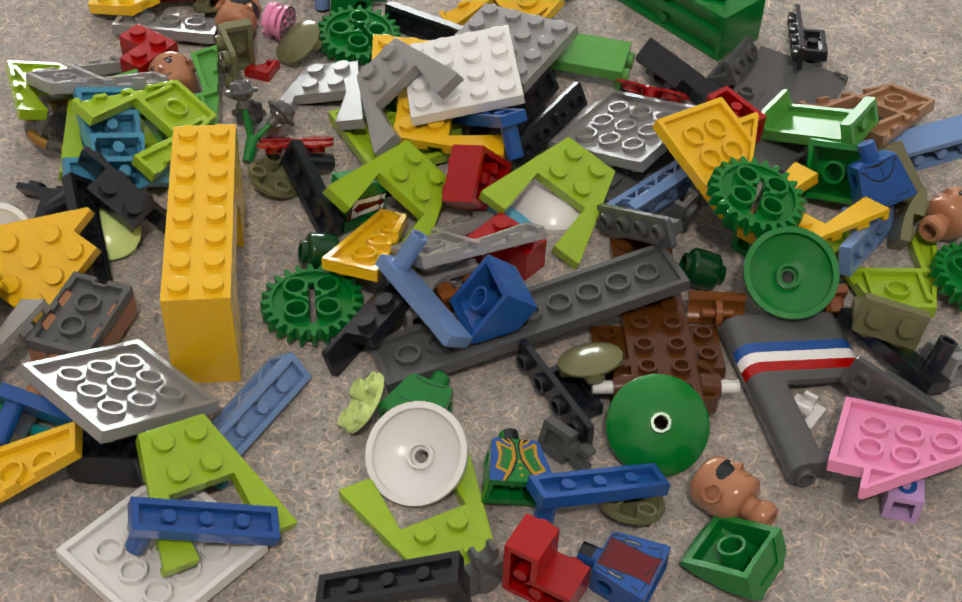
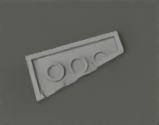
[111,13,218,45]

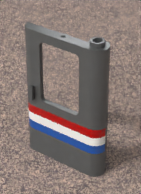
[719,312,873,487]

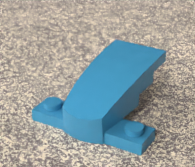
[61,87,170,190]

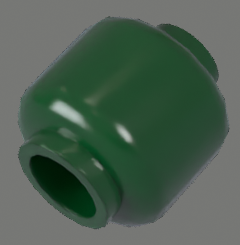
[298,232,339,270]
[679,248,727,291]

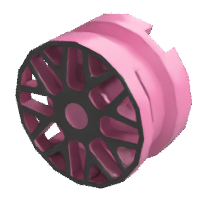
[261,1,296,41]

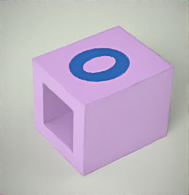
[881,478,925,523]

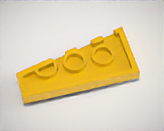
[321,209,407,283]
[0,421,83,503]

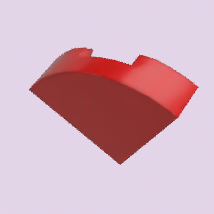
[244,59,280,82]

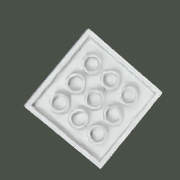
[407,25,525,126]
[56,485,268,602]

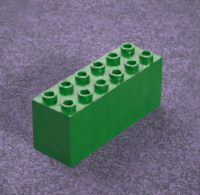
[617,0,766,62]

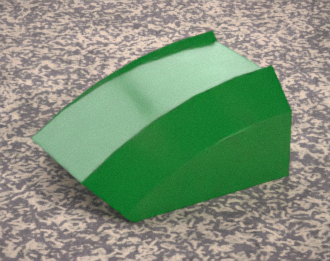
[801,138,861,205]
[679,516,787,601]

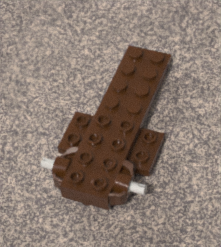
[589,238,740,427]

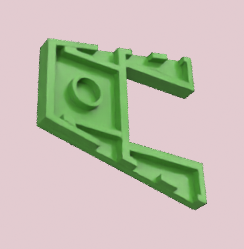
[114,45,220,142]

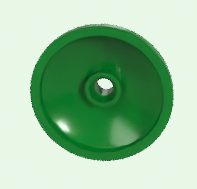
[743,226,840,320]
[606,374,710,477]

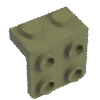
[214,18,255,90]
[852,292,930,350]

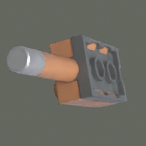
[10,271,138,443]

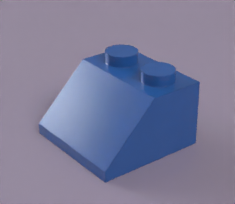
[449,254,538,344]

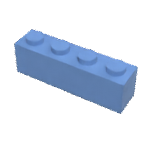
[877,114,962,171]

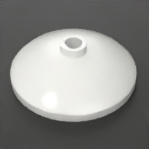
[511,179,581,234]
[365,401,469,507]

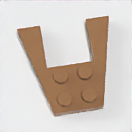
[798,83,935,146]

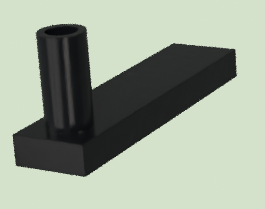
[385,1,463,40]
[470,66,560,135]
[281,140,345,236]
[42,172,113,285]
[836,307,958,394]
[316,550,472,602]

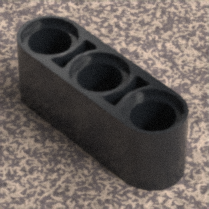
[66,435,146,486]

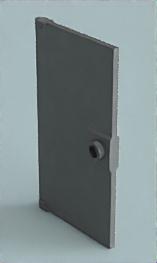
[733,46,848,174]

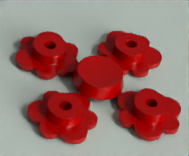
[616,79,690,103]
[256,136,334,154]

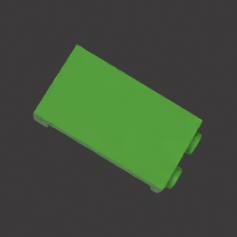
[550,33,635,91]
[761,89,879,145]

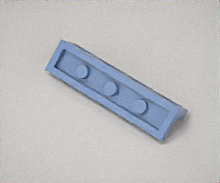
[606,160,694,214]
[211,352,312,456]

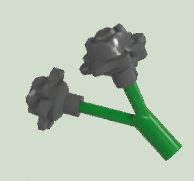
[224,79,295,164]

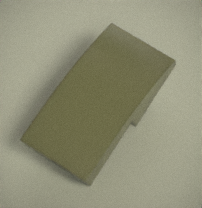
[887,187,929,250]

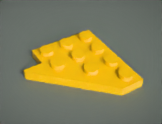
[652,97,759,219]
[0,207,102,324]

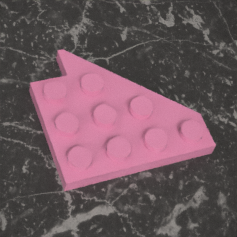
[827,396,962,499]

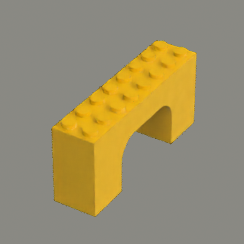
[160,124,245,383]

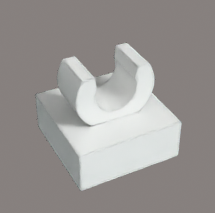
[794,390,827,433]

